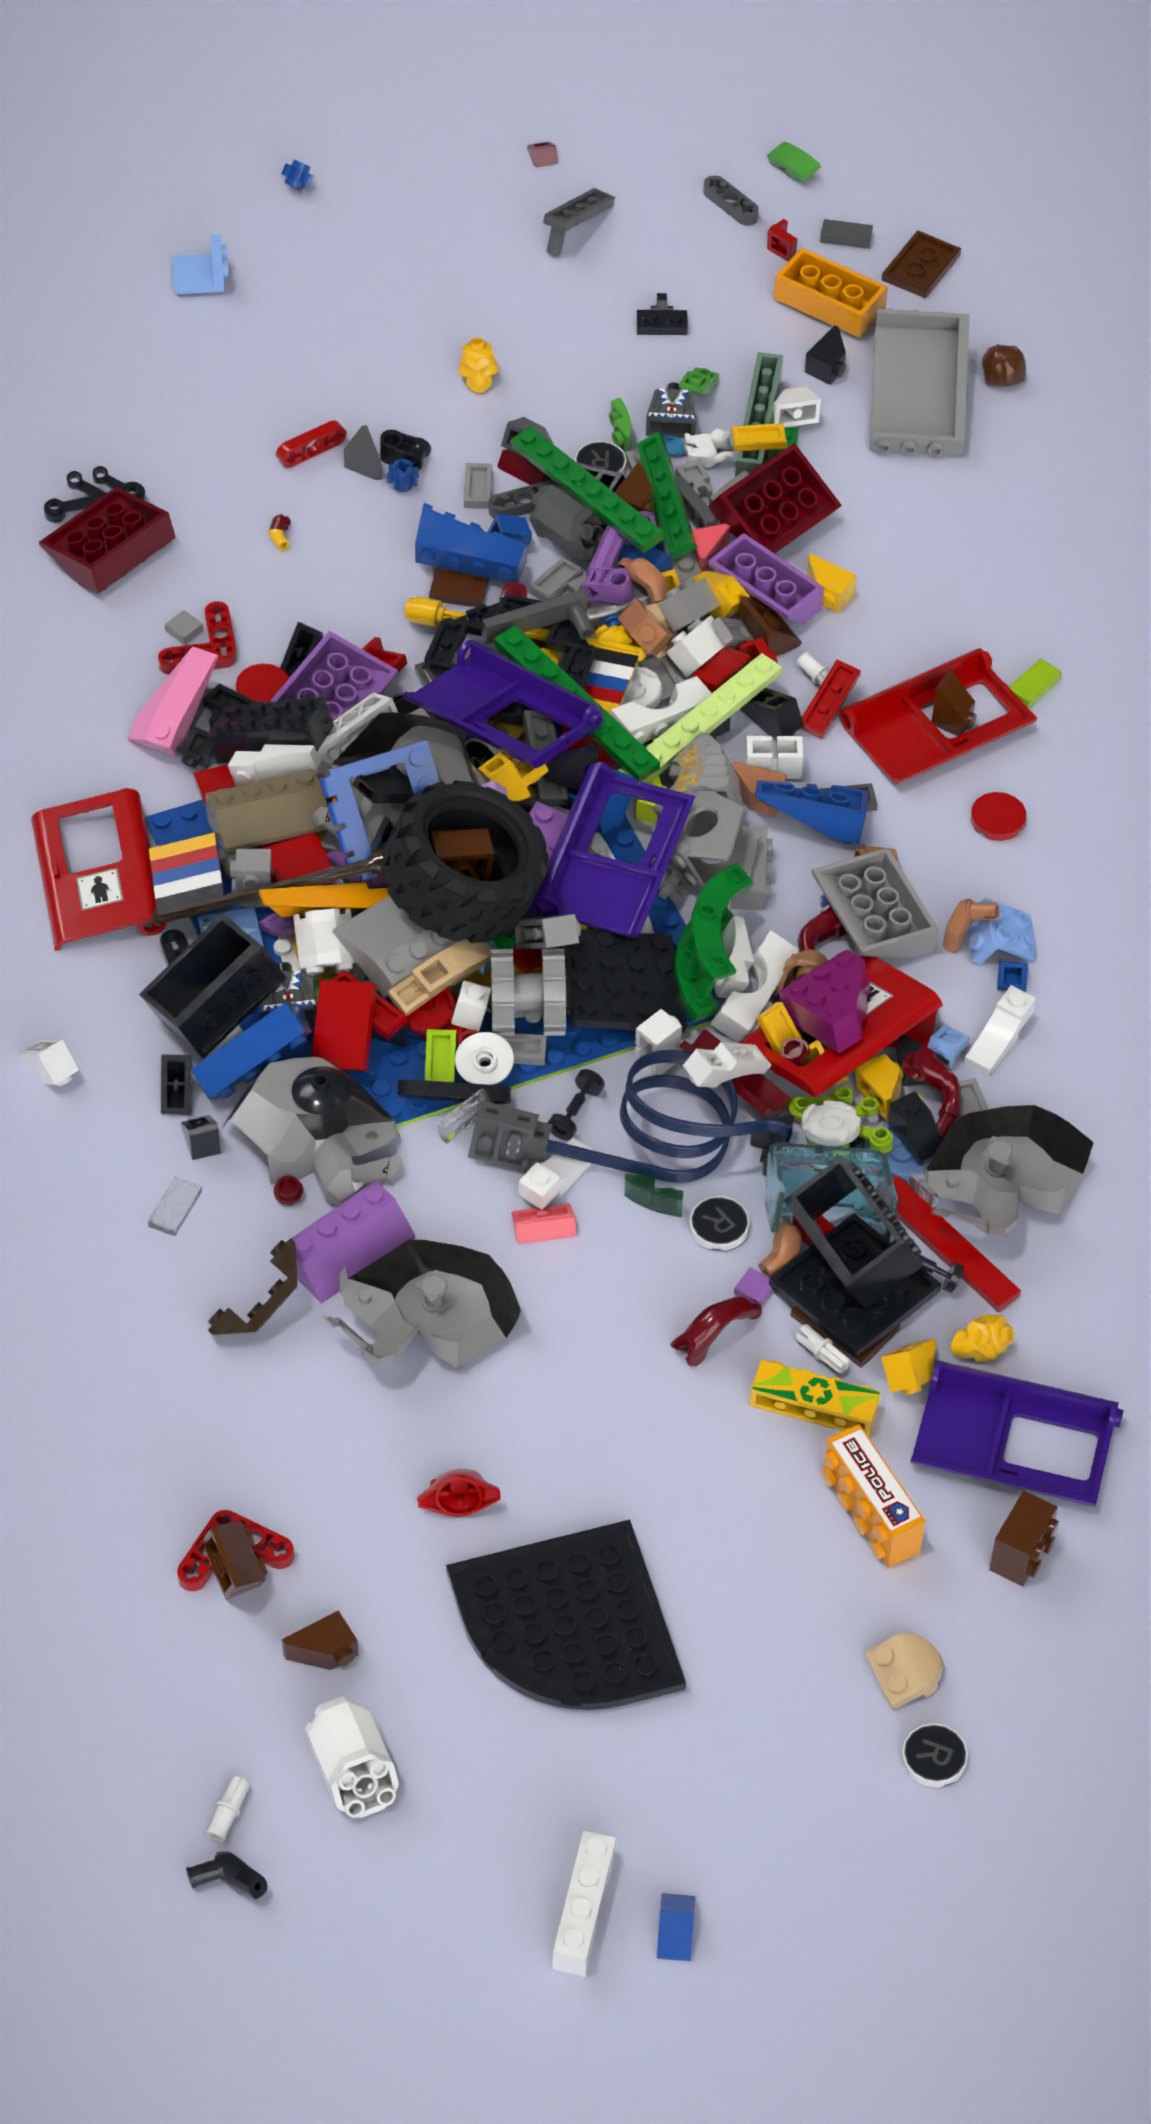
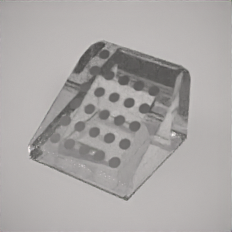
[908,1172,939,1209]

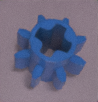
[281,160,314,190]
[387,459,419,492]

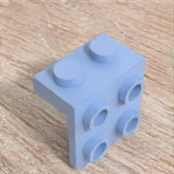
[172,234,229,294]
[967,898,1037,964]

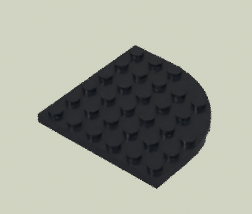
[446,1519,686,1710]

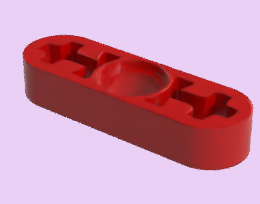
[276,420,347,467]

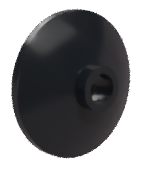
[292,1066,351,1114]

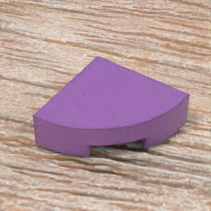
[259,912,295,936]

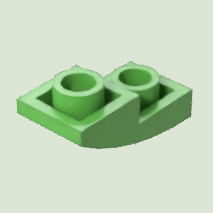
[767,141,821,181]
[679,367,719,395]
[609,398,631,452]

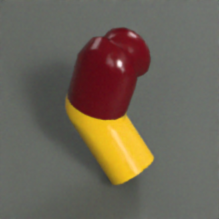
[268,514,291,551]

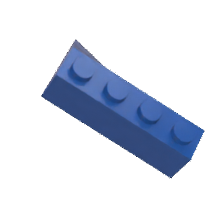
[415,503,527,583]
[190,1002,312,1100]

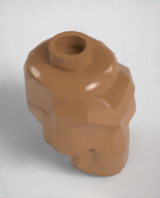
[778,950,828,995]

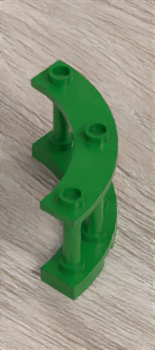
[674,862,754,1023]

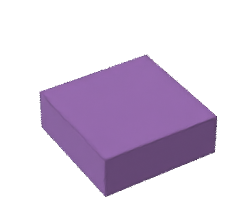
[734,1267,773,1306]

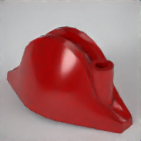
[417,1469,501,1517]

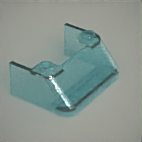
[765,1143,898,1241]

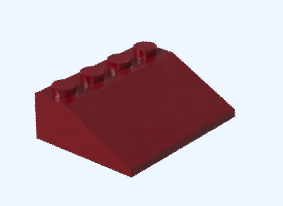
[708,442,842,554]
[39,487,176,594]

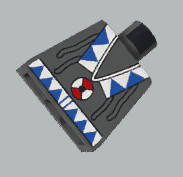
[646,382,696,438]
[262,962,317,1024]

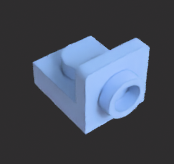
[928,1025,970,1069]

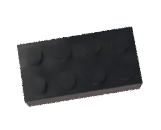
[206,696,334,764]

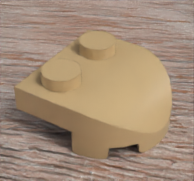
[864,1633,944,1710]

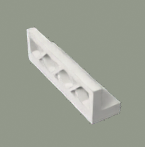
[316,693,398,779]

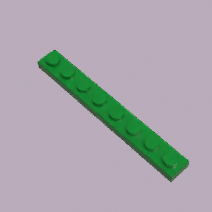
[510,426,665,553]
[494,625,660,781]

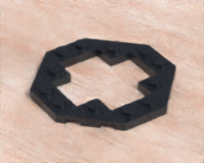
[424,594,598,725]

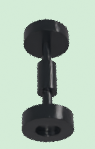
[547,1069,605,1140]
[890,1239,964,1293]

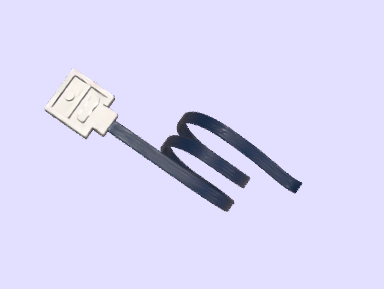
[468,1050,791,1183]

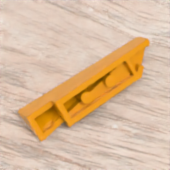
[259,882,389,917]

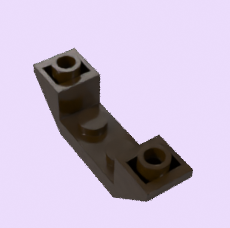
[208,1238,298,1335]

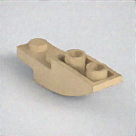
[388,939,493,1016]

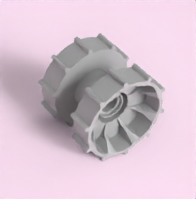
[491,948,566,1037]

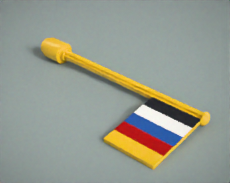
[405,596,646,714]

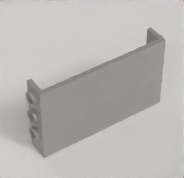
[869,308,970,456]

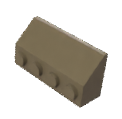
[206,769,328,854]

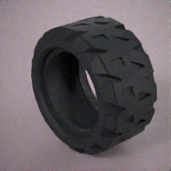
[380,780,549,943]

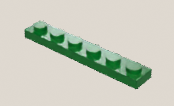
[637,431,697,560]

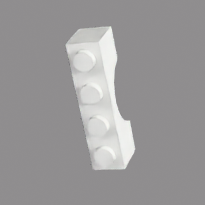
[610,676,712,745]
[710,930,799,1043]
[552,1830,616,1977]

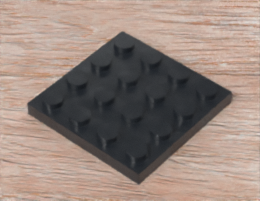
[560,929,688,1033]
[769,1213,942,1359]

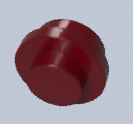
[781,1038,810,1066]
[274,1176,304,1205]

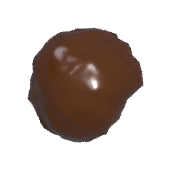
[982,344,1026,386]

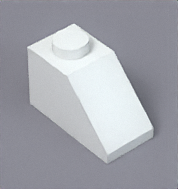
[772,386,821,428]
[451,979,491,1032]
[18,1039,79,1087]

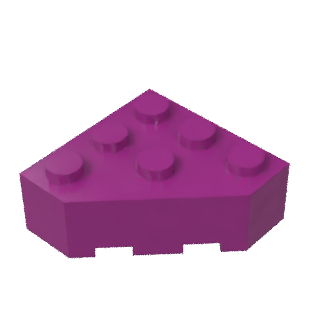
[779,949,871,1053]

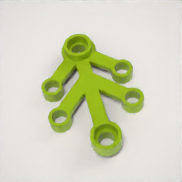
[789,1086,893,1156]

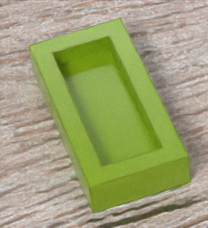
[1009,658,1062,708]
[425,1029,456,1082]

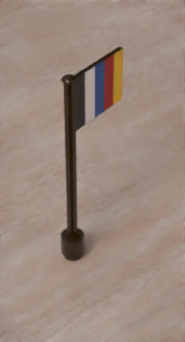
[149,832,384,926]

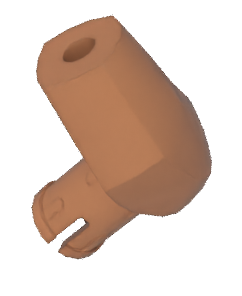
[618,558,668,604]
[943,898,1000,953]
[758,1213,802,1278]

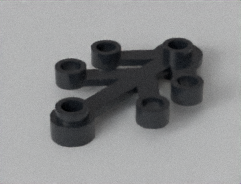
[44,466,145,522]

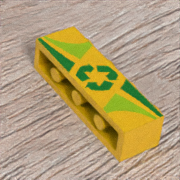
[749,1359,881,1437]

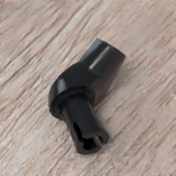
[186,1851,268,1900]

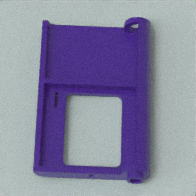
[403,640,604,769]
[532,762,696,938]
[910,1360,1124,1507]

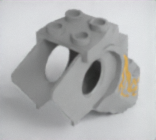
[650,732,763,889]

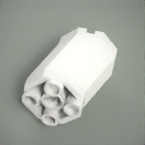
[293,908,357,977]
[305,1696,399,1818]

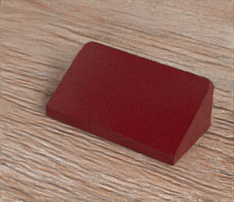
[497,449,548,485]

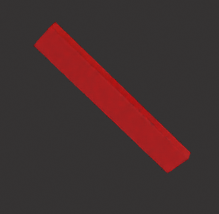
[876,1175,1021,1312]

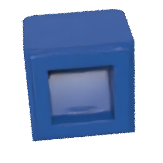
[997,961,1028,992]

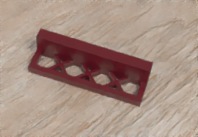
[679,1029,793,1119]

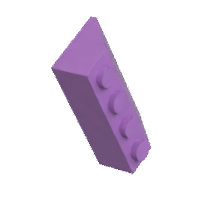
[708,533,824,624]
[286,1180,415,1304]

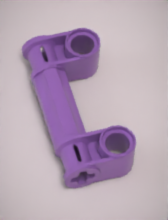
[579,511,656,605]

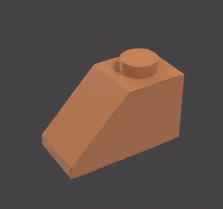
[618,598,675,656]
[732,761,786,817]

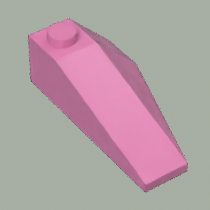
[127,646,219,757]

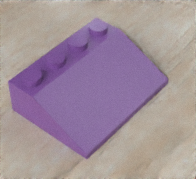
[270,631,398,721]

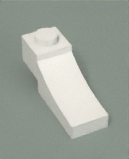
[228,744,321,786]
[714,916,754,999]
[964,985,1036,1077]
[682,1042,772,1088]
[518,1137,594,1210]

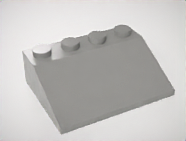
[811,848,939,959]
[333,896,457,999]

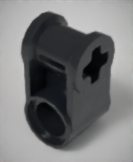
[380,430,432,471]

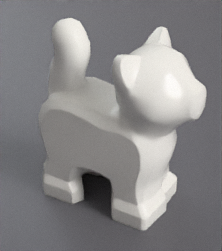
[684,428,735,468]

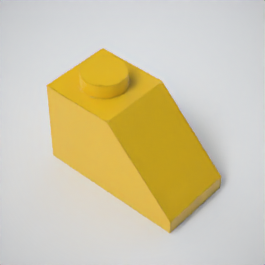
[807,554,857,613]
[687,571,750,620]
[855,1054,903,1122]
[881,1338,936,1395]

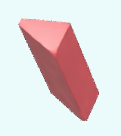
[511,1204,576,1244]

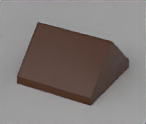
[739,596,802,656]

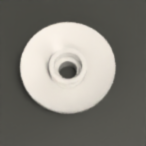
[455,1032,514,1085]

